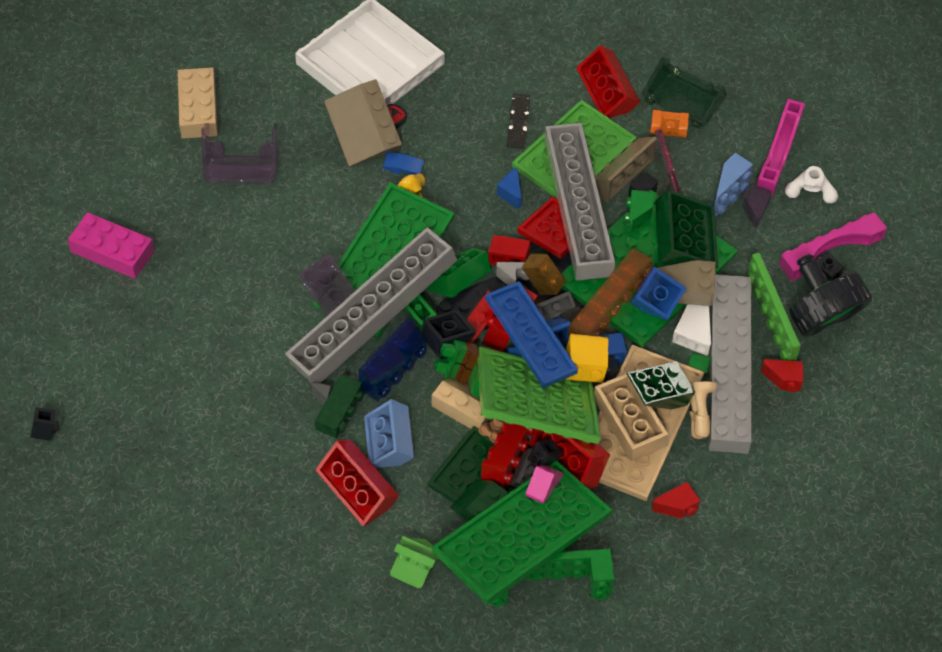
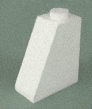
[672,304,711,356]

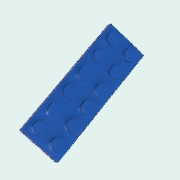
[485,281,578,388]

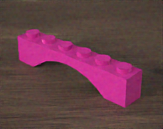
[755,99,805,197]
[779,212,887,281]

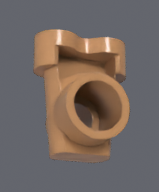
[479,419,504,443]

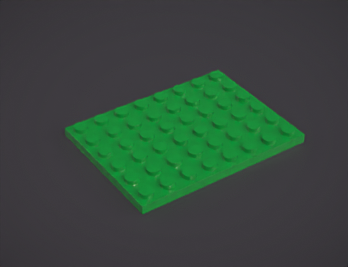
[561,189,738,348]

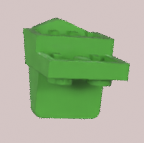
[390,536,439,588]

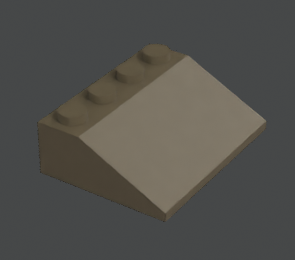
[324,79,402,167]

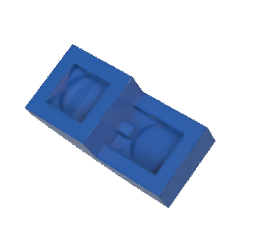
[382,152,424,175]

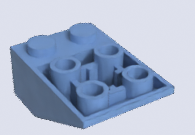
[714,152,753,217]

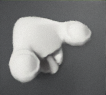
[784,166,838,204]

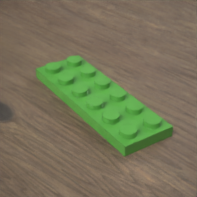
[746,253,801,361]

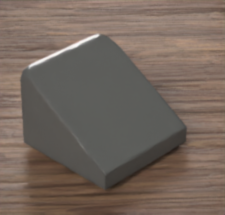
[311,382,331,404]

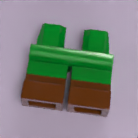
[434,340,479,385]

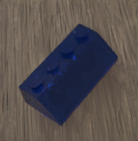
[358,318,427,402]

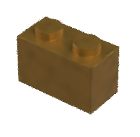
[521,254,566,295]

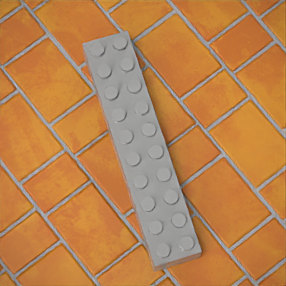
[545,123,615,280]
[285,227,457,383]
[709,275,751,454]

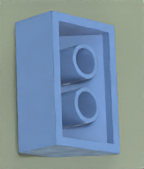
[364,399,414,468]

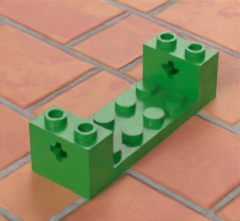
[488,549,614,607]

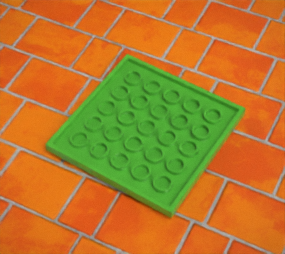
[477,346,601,444]

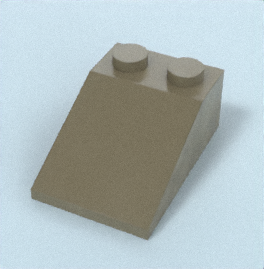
[657,260,715,306]

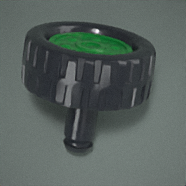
[789,254,872,337]

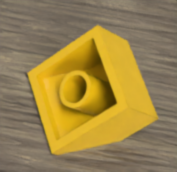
[566,334,608,383]

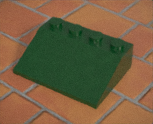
[655,189,718,269]

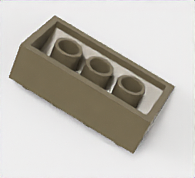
[594,137,657,203]

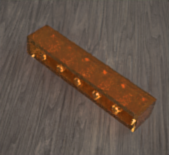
[568,248,653,337]

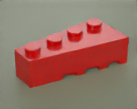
[481,422,535,489]

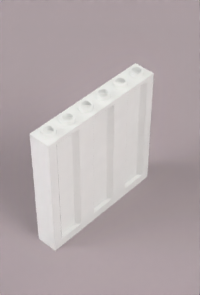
[295,0,445,105]

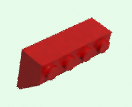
[576,45,640,118]
[315,440,399,526]

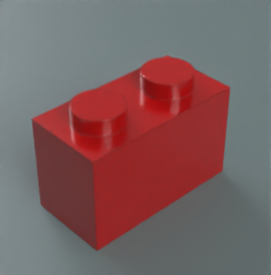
[488,235,531,265]

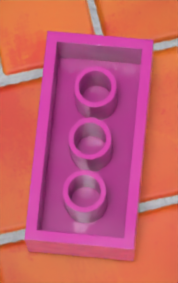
[68,212,155,279]

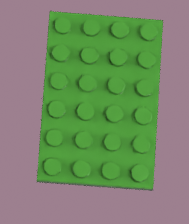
[512,100,637,199]

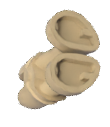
[689,382,717,439]

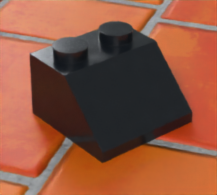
[422,309,476,359]

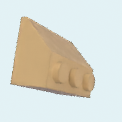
[432,378,492,429]

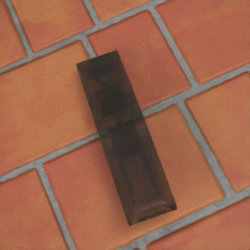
[506,93,530,149]

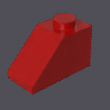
[761,359,803,392]
[651,482,700,519]

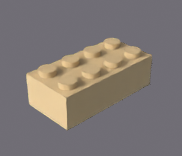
[178,68,218,139]
[594,374,668,461]

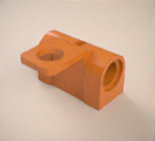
[650,110,689,138]

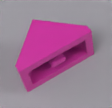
[526,465,564,504]

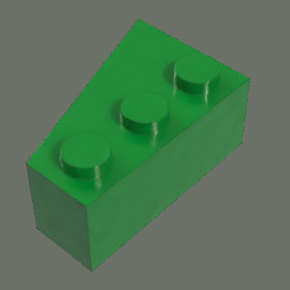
[426,248,491,298]

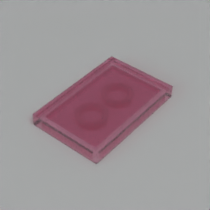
[655,129,680,193]

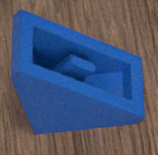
[497,168,521,208]

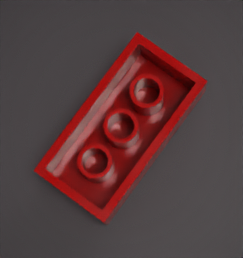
[529,429,610,489]

